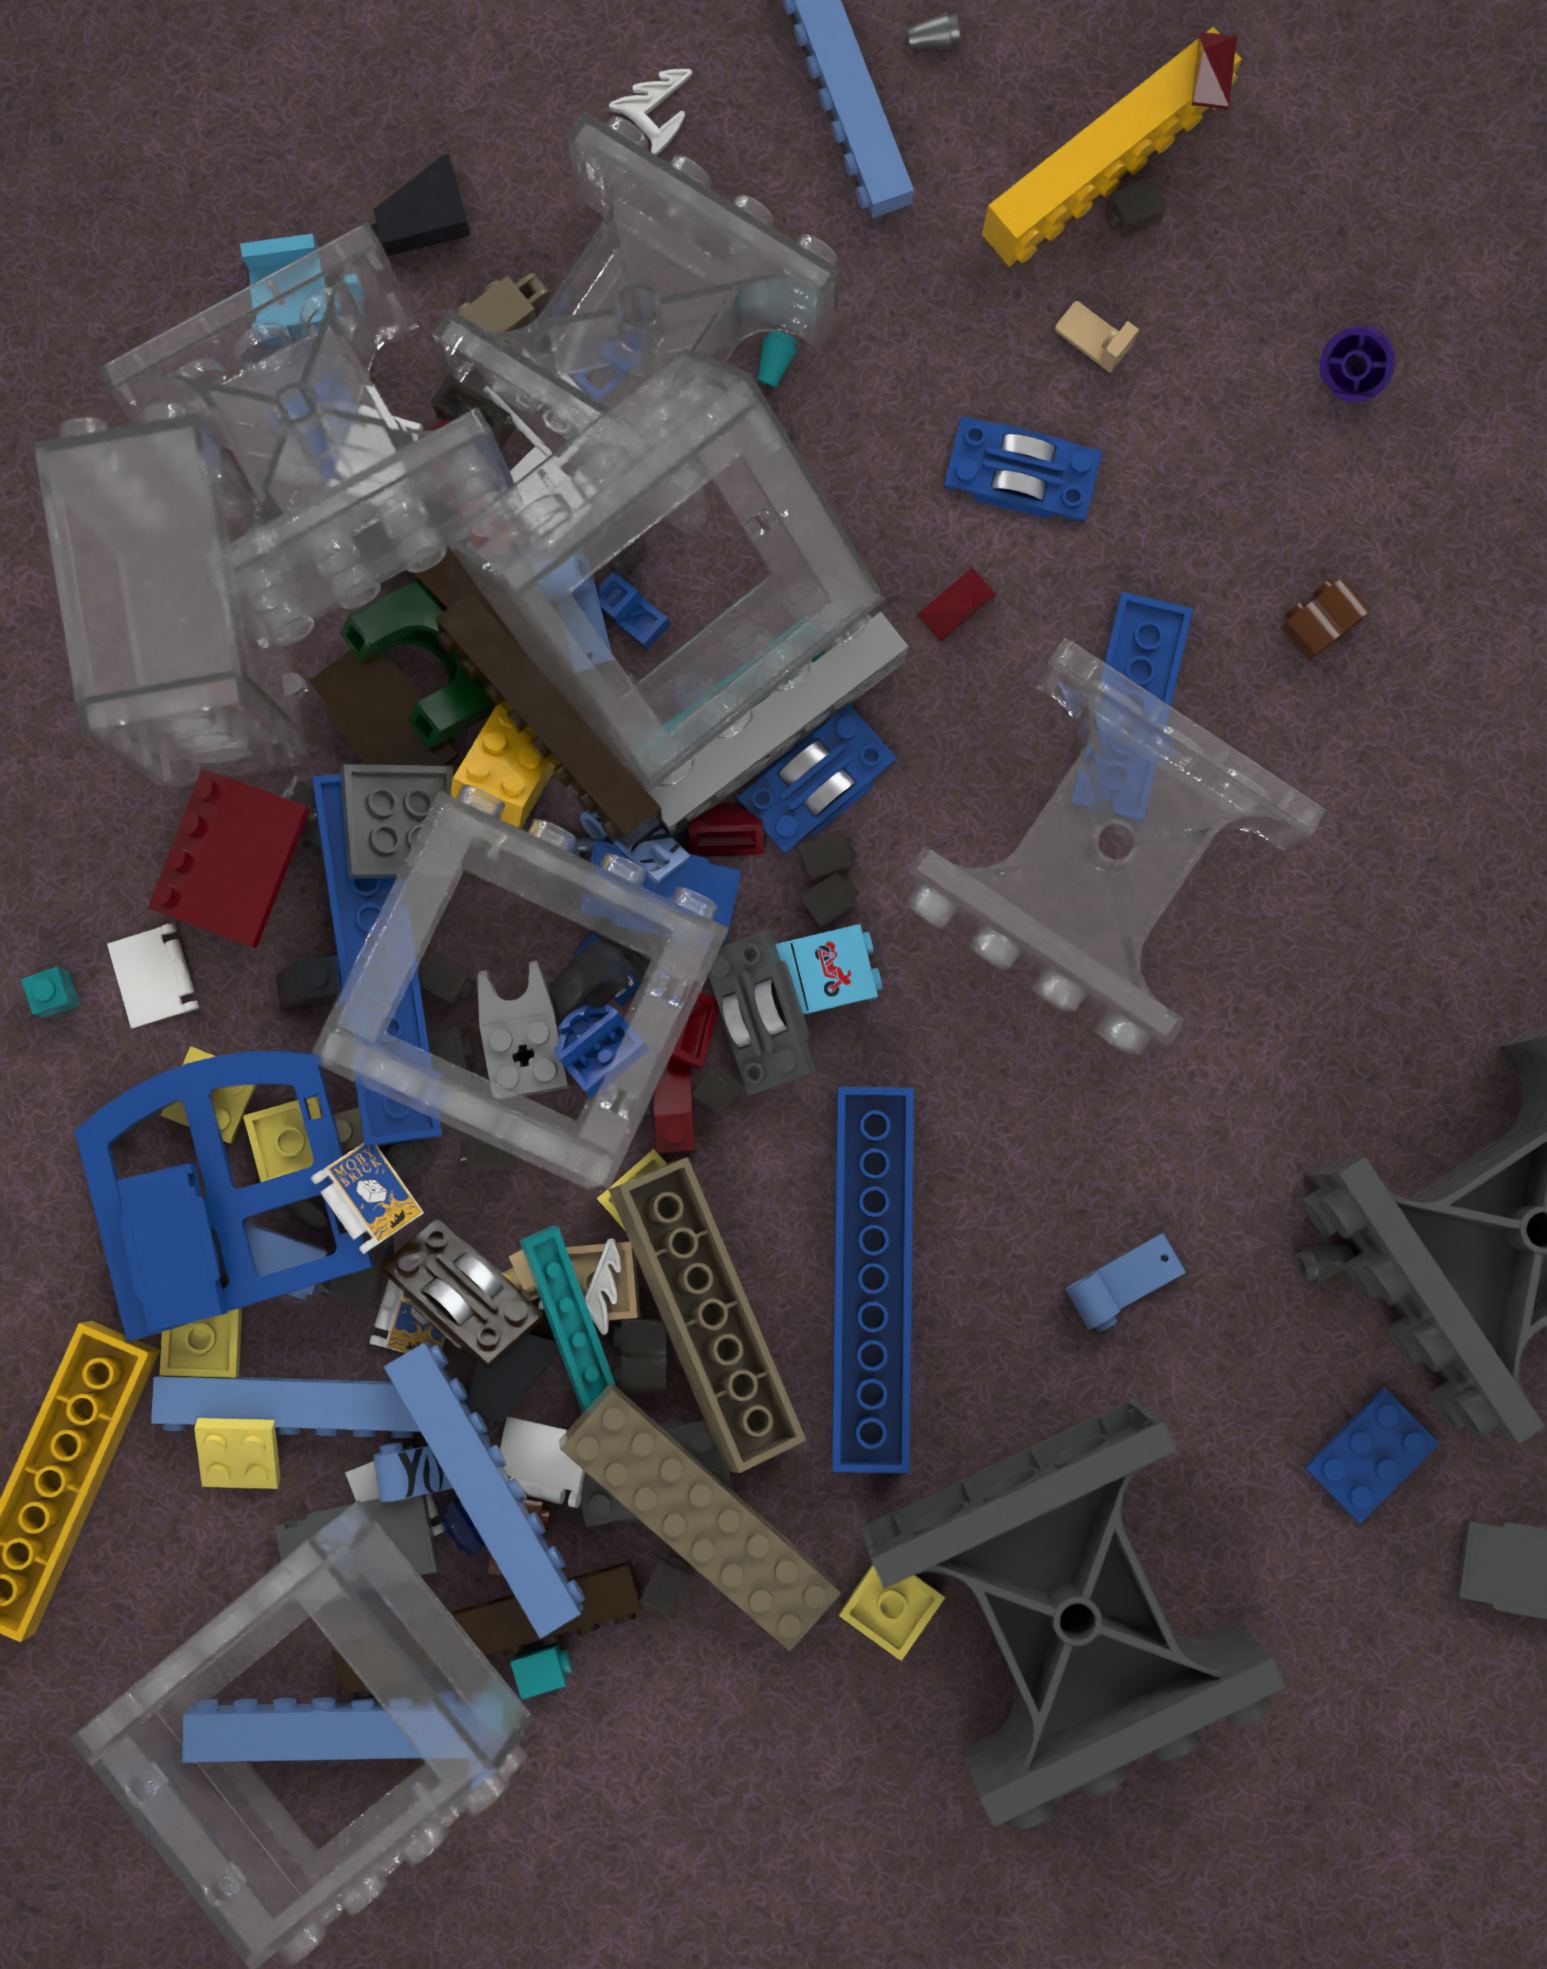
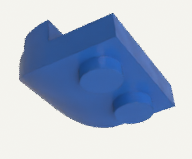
[554,1005,650,1098]

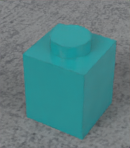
[21,967,81,1018]
[510,1642,573,1700]

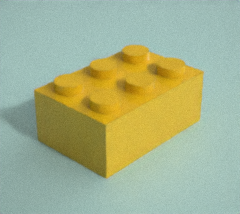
[449,704,555,834]

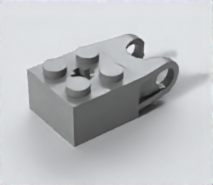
[478,960,571,1102]

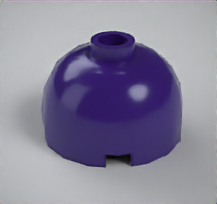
[1319,325,1396,402]

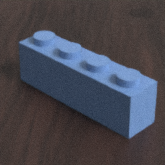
[211,1221,333,1299]

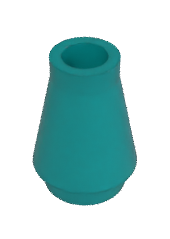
[756,330,798,389]

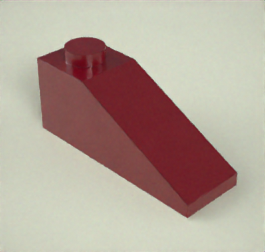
[652,1042,696,1154]

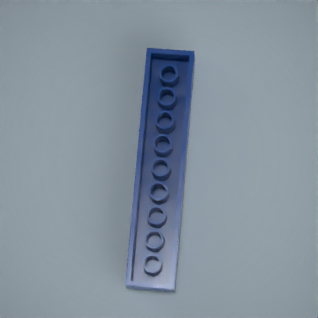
[831,1087,914,1473]

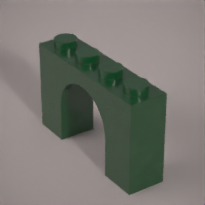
[340,580,496,749]

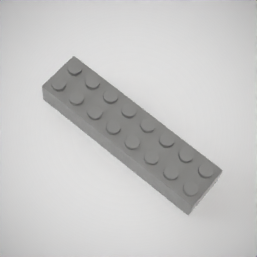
[644,612,909,838]

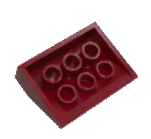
[148,769,311,949]

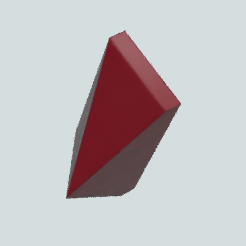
[1191,32,1237,110]
[917,568,996,642]
[688,803,764,857]
[659,987,719,1070]

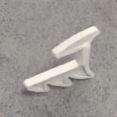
[609,69,692,157]
[538,1238,623,1334]

